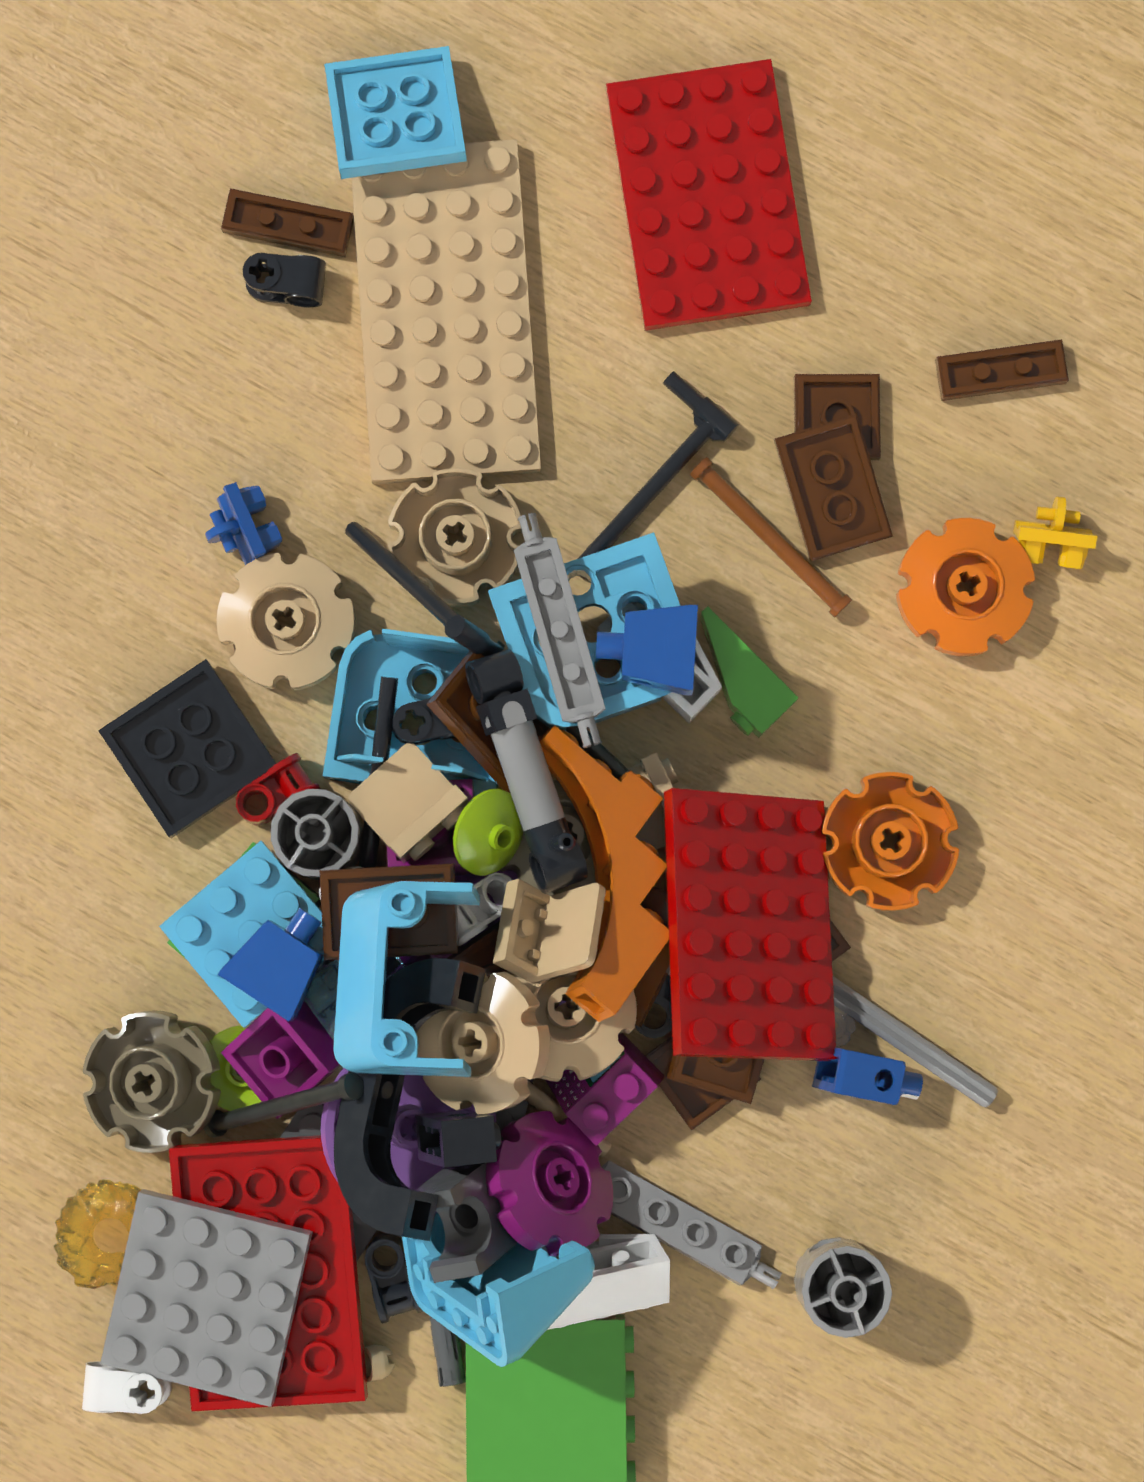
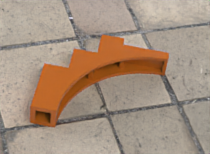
[538,725,669,1022]

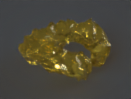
[54,1179,142,1289]

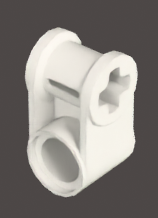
[457,873,512,946]
[82,1361,172,1414]

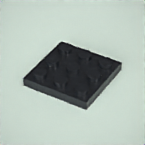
[98,659,277,838]

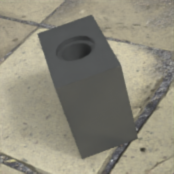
[416,1163,518,1283]

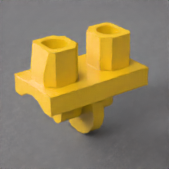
[1013,496,1098,569]

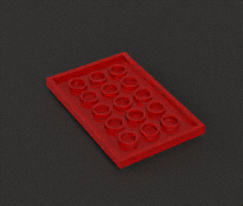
[606,59,812,331]
[664,788,837,1061]
[169,1135,368,1412]

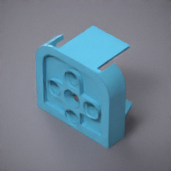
[488,532,680,731]
[323,628,498,796]

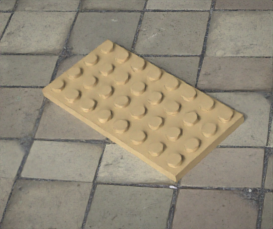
[352,139,541,484]

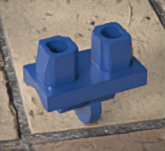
[205,482,282,565]

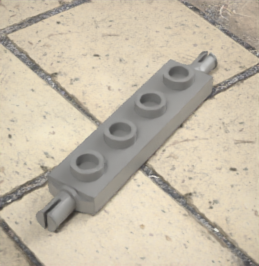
[514,513,606,748]
[602,1161,782,1289]

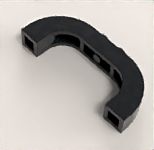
[334,958,486,1241]

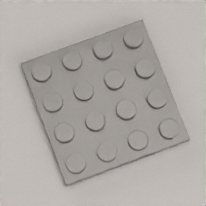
[100,1189,313,1407]

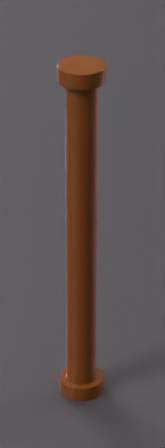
[690,457,852,618]

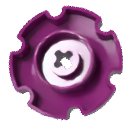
[486,1111,613,1257]

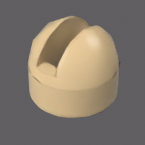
[364,1344,395,1382]

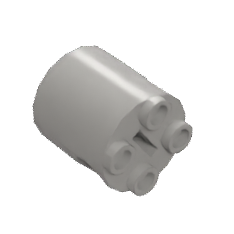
[270,789,363,880]
[794,1237,892,1338]

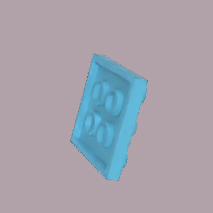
[324,46,467,179]
[159,841,325,1028]

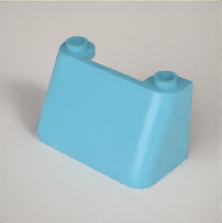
[402,1212,595,1367]

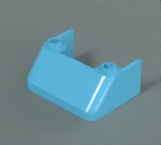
[333,881,480,1077]

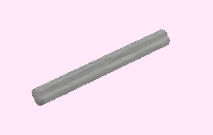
[833,976,998,1107]

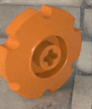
[896,518,1035,656]
[821,772,959,911]

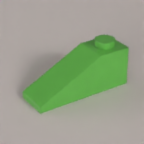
[700,606,798,738]

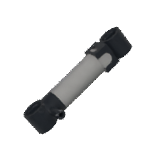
[465,649,588,894]

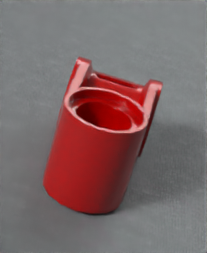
[236,753,321,825]

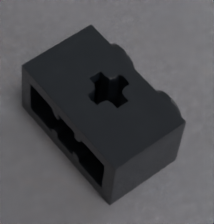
[416,1110,501,1168]

